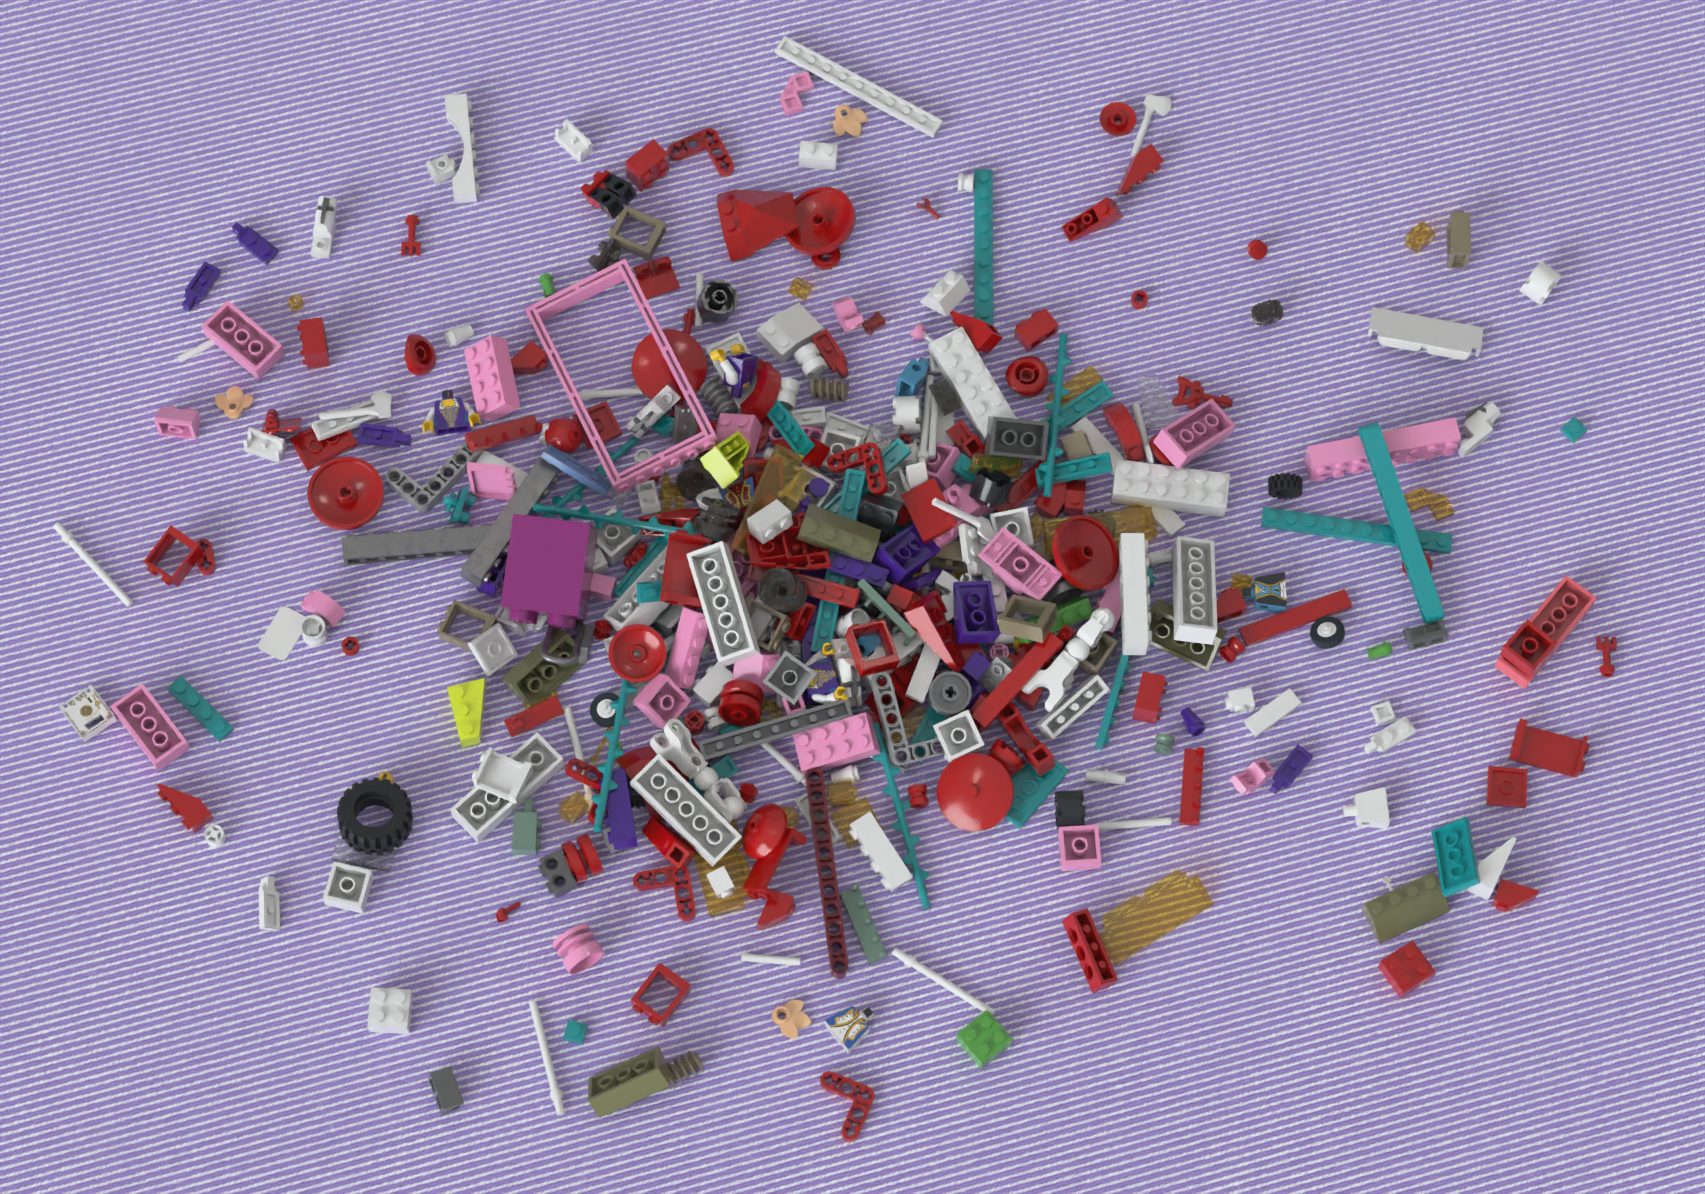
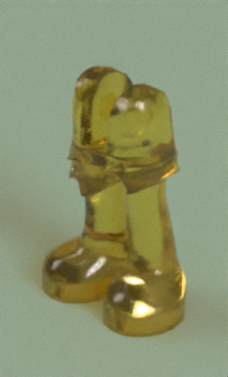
[656,472,686,514]

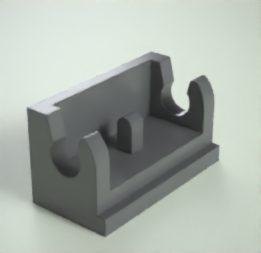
[1403,619,1448,650]
[428,1066,464,1115]

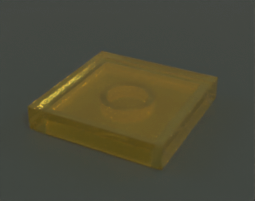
[831,797,883,849]

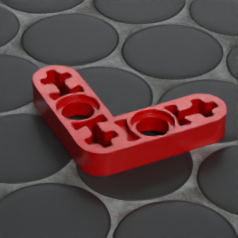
[668,128,734,177]
[827,442,888,496]
[565,758,608,825]
[633,866,696,922]
[820,1071,875,1142]

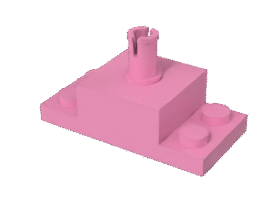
[913,483,995,549]
[978,527,1063,600]

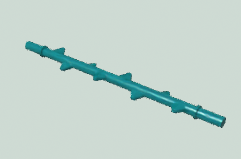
[1039,333,1072,497]
[540,436,640,519]
[533,503,721,542]
[591,678,637,832]
[873,722,931,910]

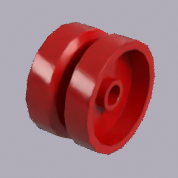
[718,680,764,726]
[561,833,604,883]

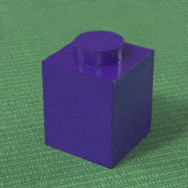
[958,652,991,685]

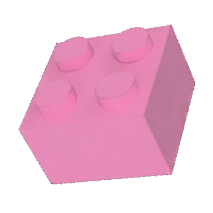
[633,674,692,729]
[1058,824,1101,871]

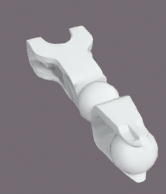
[1022,608,1115,712]
[650,719,748,823]

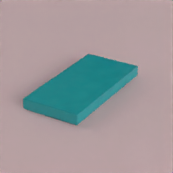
[1005,759,1069,829]
[1431,817,1480,897]

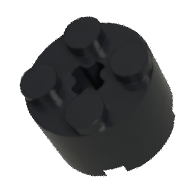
[697,279,738,323]
[969,467,1014,508]
[1055,790,1086,830]

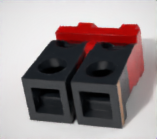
[581,170,637,219]

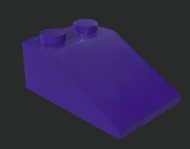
[871,524,941,586]
[953,581,1000,644]

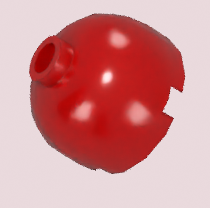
[545,417,583,455]
[989,738,1027,775]

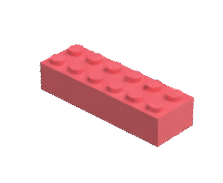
[1494,575,1597,690]

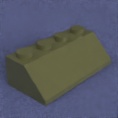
[796,503,881,563]
[1149,599,1227,671]
[501,628,588,708]
[1362,872,1450,944]
[588,1046,670,1118]

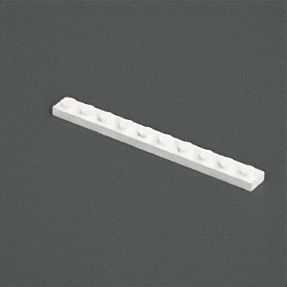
[775,36,943,138]

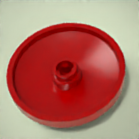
[785,187,856,255]
[631,329,707,404]
[307,456,384,530]
[1052,515,1119,591]
[937,753,1014,831]

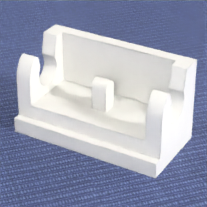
[554,119,593,163]
[243,427,287,463]

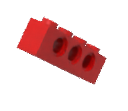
[1062,908,1118,993]

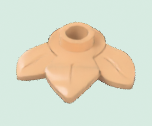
[833,105,868,137]
[215,386,253,419]
[772,1000,811,1039]

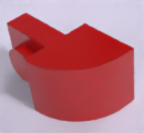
[945,419,985,460]

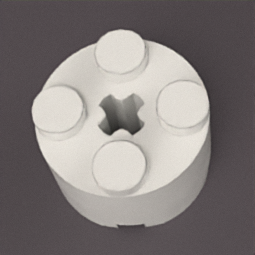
[1519,261,1562,305]
[893,395,923,434]

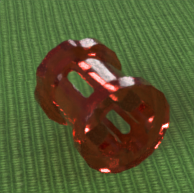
[862,311,886,335]

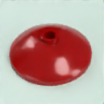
[608,624,667,682]
[742,803,788,860]

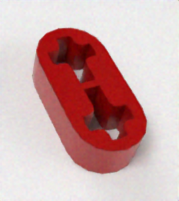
[196,539,216,576]

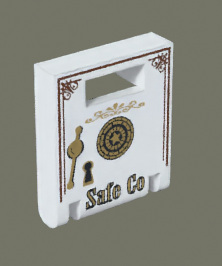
[59,685,117,742]

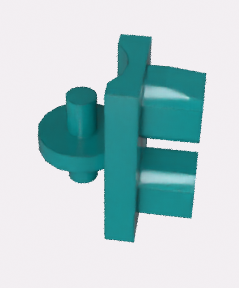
[442,487,476,524]

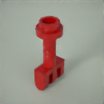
[401,215,421,256]
[1596,636,1617,677]

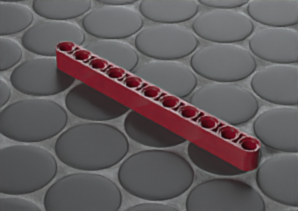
[805,768,848,979]

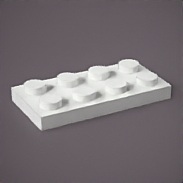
[705,332,757,413]

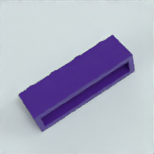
[599,769,638,850]

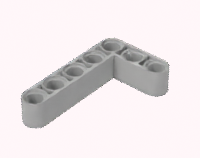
[386,442,484,513]
[871,672,945,766]

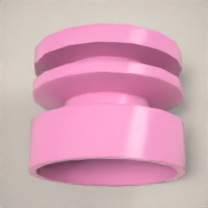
[552,923,605,975]

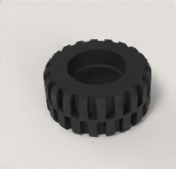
[337,777,413,855]

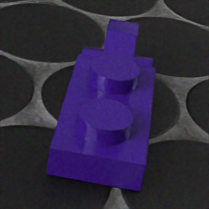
[232,222,279,265]
[182,262,222,312]
[357,423,412,448]
[902,567,942,592]
[1270,745,1313,795]

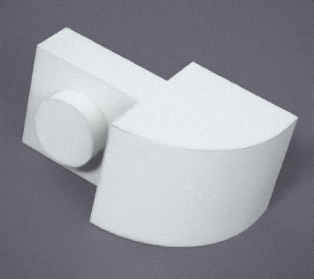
[636,480,661,515]

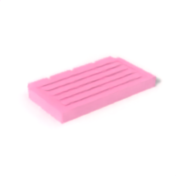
[467,462,517,501]

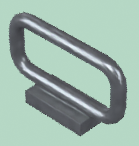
[540,620,594,665]

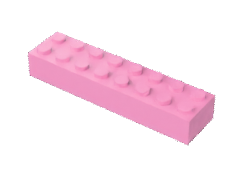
[1304,417,1461,482]

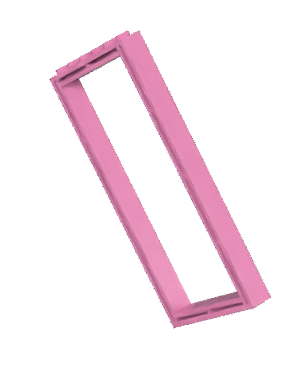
[525,259,719,494]

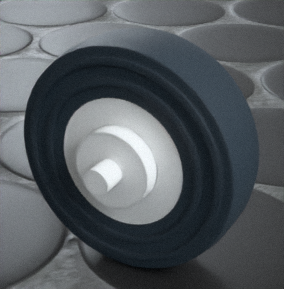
[1310,616,1345,649]
[590,692,625,728]

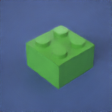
[956,1010,1013,1070]

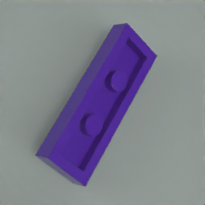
[828,552,889,589]

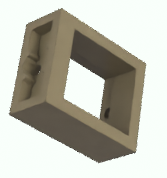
[608,205,666,261]
[1446,210,1471,269]
[997,594,1057,643]
[745,596,791,653]
[437,600,498,653]

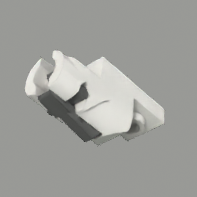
[310,196,337,259]
[626,384,681,439]
[1458,401,1501,458]
[831,638,862,697]

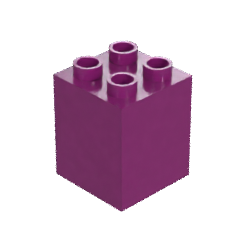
[500,514,598,630]

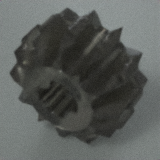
[1251,299,1284,326]

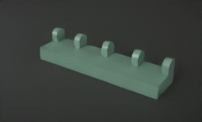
[855,579,917,647]
[840,884,888,965]

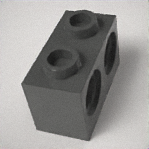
[538,849,578,898]

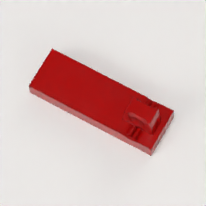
[503,696,564,738]

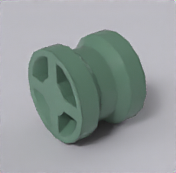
[1153,733,1175,755]

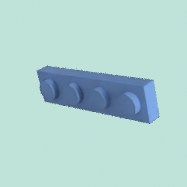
[540,443,613,497]

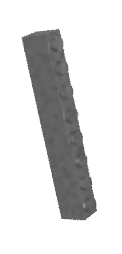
[460,457,560,588]
[342,524,492,566]
[698,699,853,761]

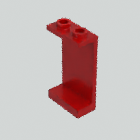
[659,529,712,609]
[1508,718,1590,778]
[742,828,808,900]

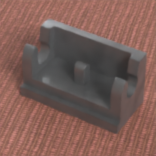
[672,406,697,444]

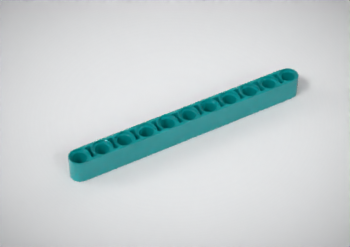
[1358,421,1444,624]

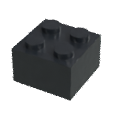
[857,491,904,543]

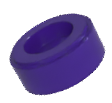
[809,478,828,498]

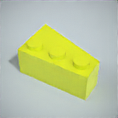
[700,430,750,489]
[447,678,486,748]

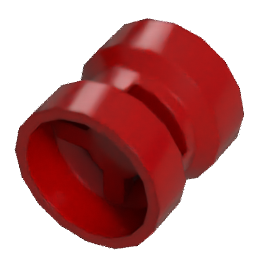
[1219,636,1246,663]
[685,710,705,735]
[907,784,929,809]

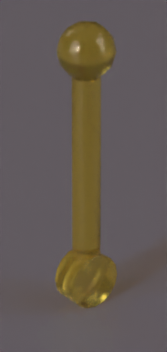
[522,691,558,710]
[590,727,613,764]

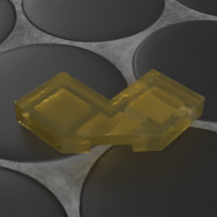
[1404,487,1455,522]

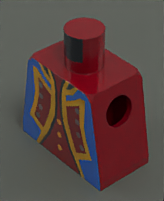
[720,477,761,525]

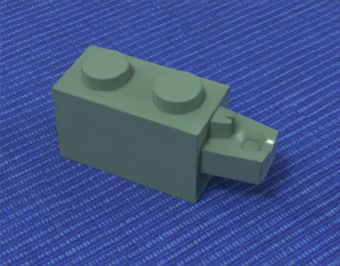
[512,799,542,855]

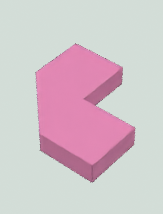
[780,71,814,116]

